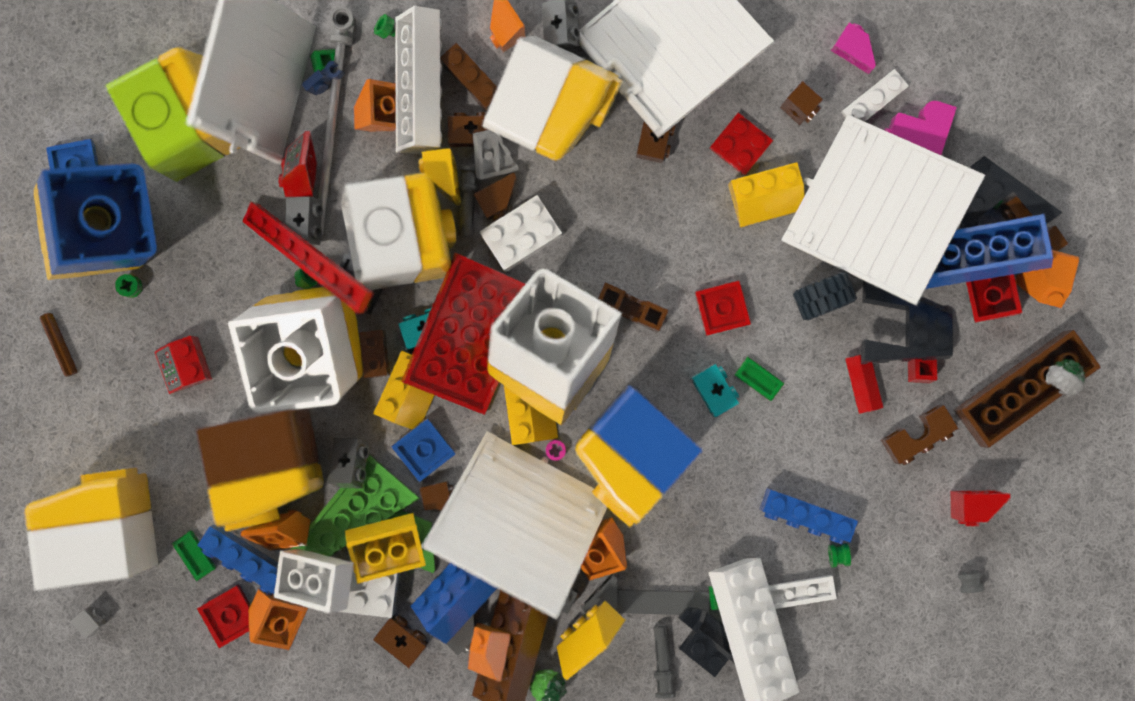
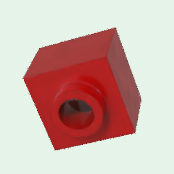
[908,359,937,383]

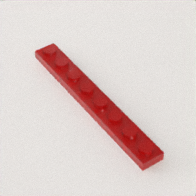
[242,202,373,313]

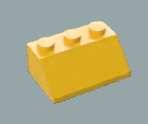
[419,148,461,206]
[728,162,804,228]
[373,350,434,430]
[504,386,558,445]
[345,513,426,584]
[557,601,625,680]

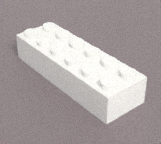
[395,6,442,154]
[708,558,800,701]

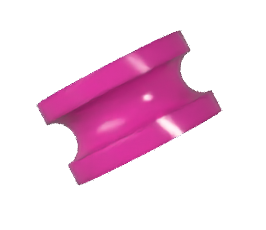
[546,440,566,461]

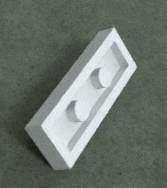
[841,69,909,122]
[768,575,837,609]

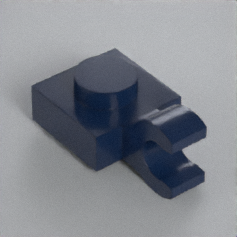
[302,61,345,96]

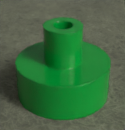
[374,14,395,39]
[294,268,318,289]

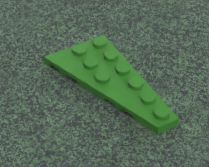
[290,455,420,557]

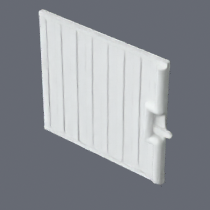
[187,0,316,165]
[579,0,774,138]
[781,115,985,305]
[422,431,607,618]

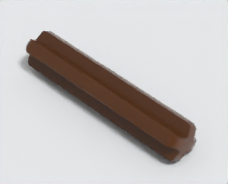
[39,313,78,377]

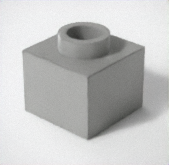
[70,606,106,639]

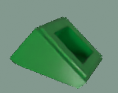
[310,49,335,73]

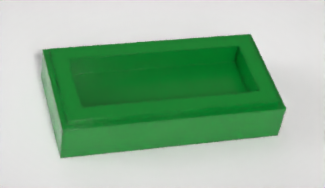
[734,357,784,402]
[171,530,217,582]

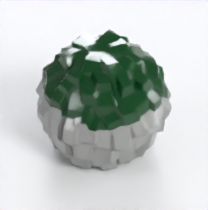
[1045,359,1086,397]

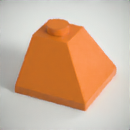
[489,0,526,52]
[354,79,396,132]
[1015,250,1079,308]
[240,510,310,550]
[581,517,627,581]
[249,589,308,650]
[468,623,511,681]

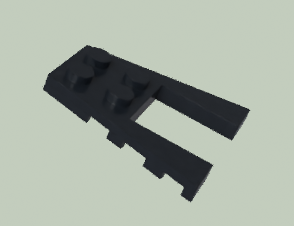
[962,156,1063,228]
[861,281,953,364]

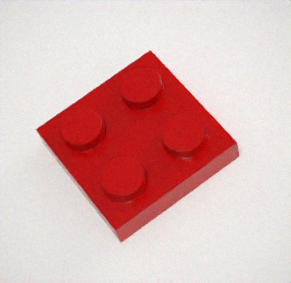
[709,112,773,176]
[694,281,751,336]
[197,585,251,648]

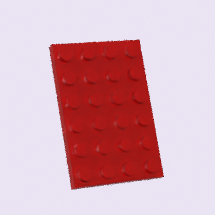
[401,253,526,415]

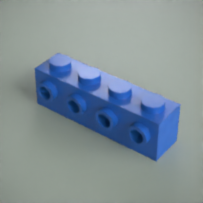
[759,488,858,544]
[197,524,279,595]

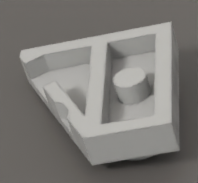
[473,130,519,180]

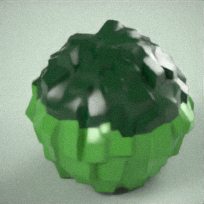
[530,669,567,701]

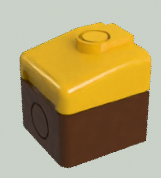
[196,408,324,531]

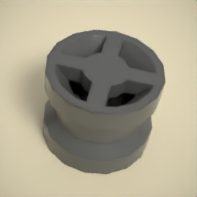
[958,570,984,593]

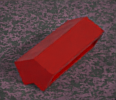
[845,354,884,414]

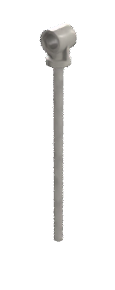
[318,7,356,234]

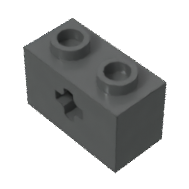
[542,0,580,50]
[285,197,323,246]
[327,438,369,488]

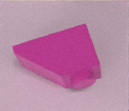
[831,22,876,74]

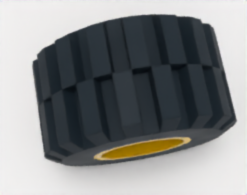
[793,272,857,320]

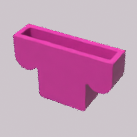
[884,101,957,155]

